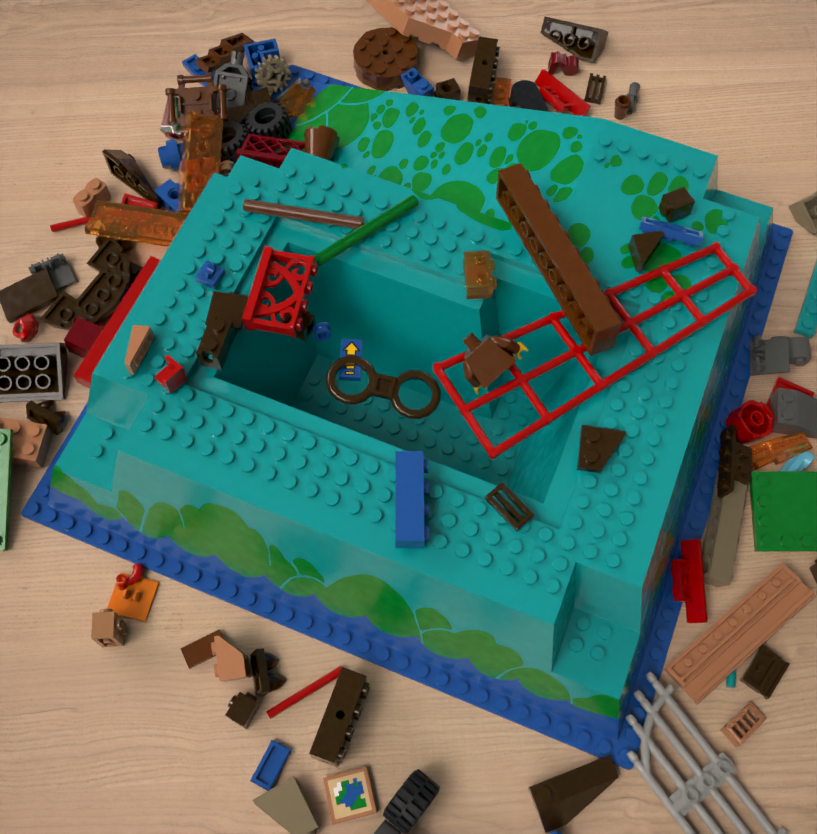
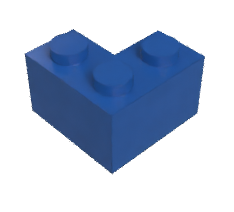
[244,38,280,81]

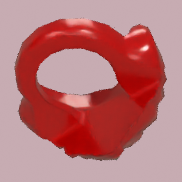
[12,314,40,342]

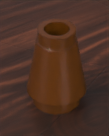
[614,95,631,120]

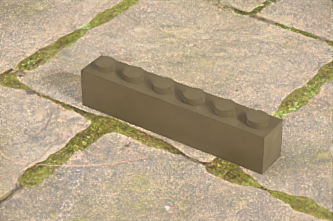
[702,470,748,588]

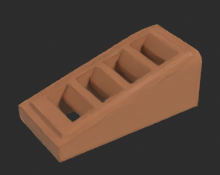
[124,325,154,375]
[720,702,766,747]

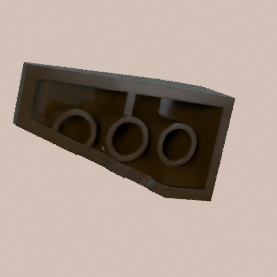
[540,17,609,63]
[102,149,162,209]
[528,755,619,833]

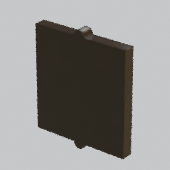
[205,291,249,330]

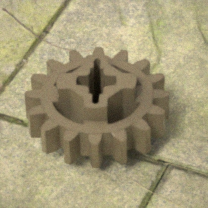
[254,55,291,93]

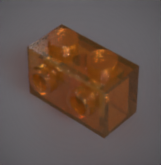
[463,251,497,299]

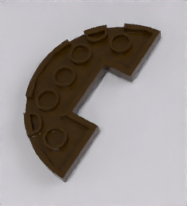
[40,236,131,330]

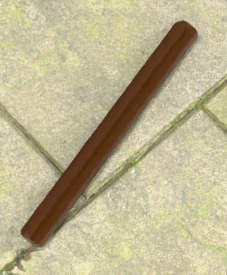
[243,199,364,229]

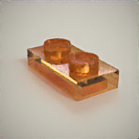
[491,77,511,106]

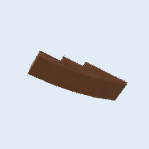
[195,33,254,73]

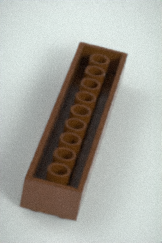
[496,163,622,356]

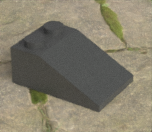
[770,388,817,439]

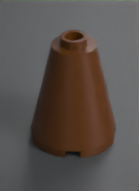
[304,125,340,161]

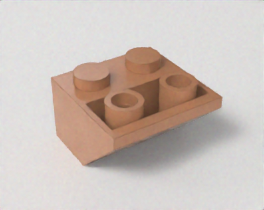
[211,636,251,682]

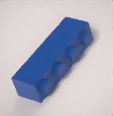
[395,451,429,548]

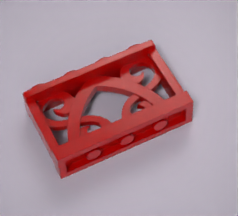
[242,246,318,338]

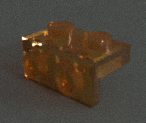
[279,83,316,118]

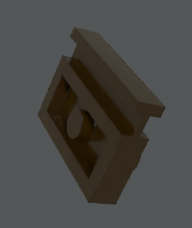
[740,645,790,700]

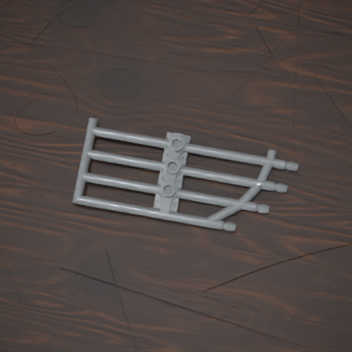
[626,671,788,834]

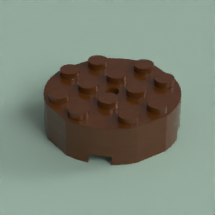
[353,27,418,91]

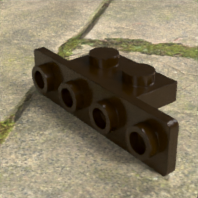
[717,425,752,498]

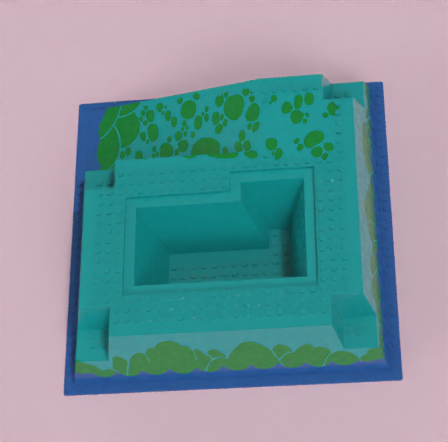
[21,65,793,770]

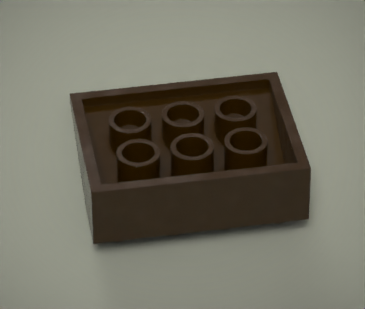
[0,343,68,402]

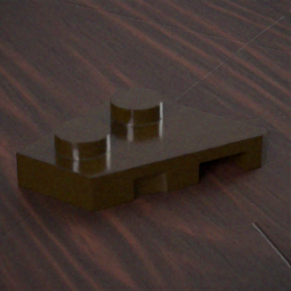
[576,425,626,473]

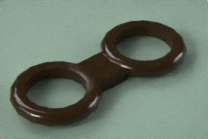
[326,355,441,419]

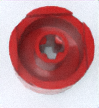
[725,400,774,444]

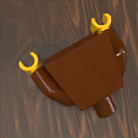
[462,332,528,394]

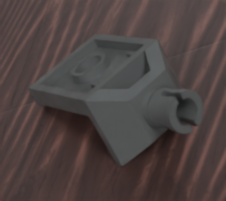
[214,51,252,110]

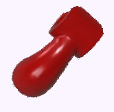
[116,563,145,590]

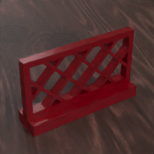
[236,134,306,168]

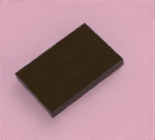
[0,268,59,323]

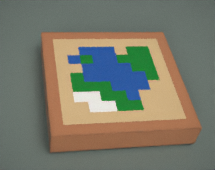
[323,767,377,825]

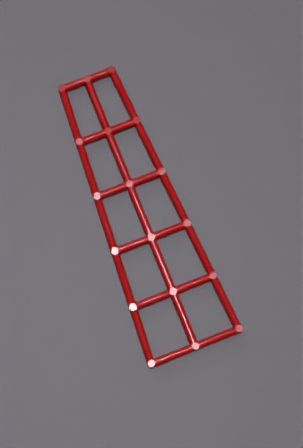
[433,242,757,460]

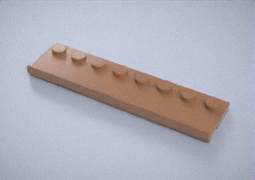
[664,562,816,705]

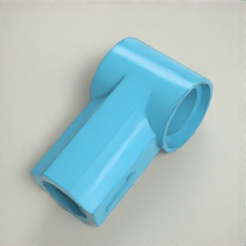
[780,444,815,471]

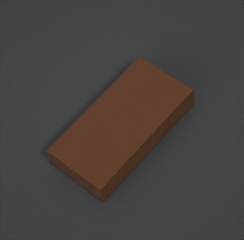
[180,629,224,669]

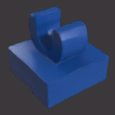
[195,261,225,290]

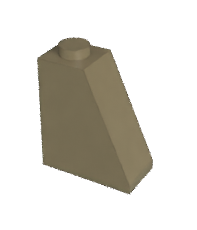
[253,776,319,834]

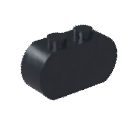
[508,80,548,111]

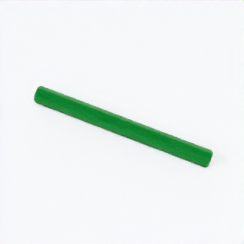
[315,195,418,266]

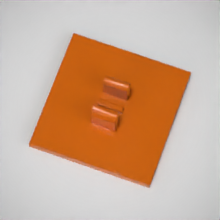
[107,573,159,622]

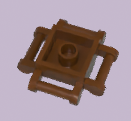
[165,73,229,137]

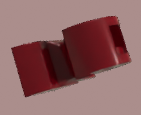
[548,51,579,76]

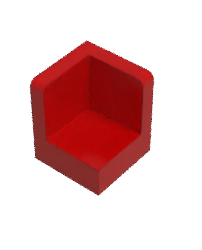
[154,355,188,394]

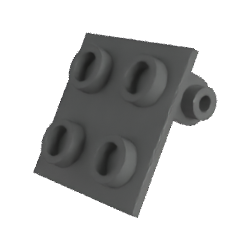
[28,253,76,290]
[750,336,790,376]

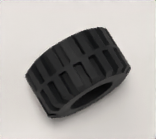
[245,102,292,147]
[206,121,253,164]
[383,769,440,834]

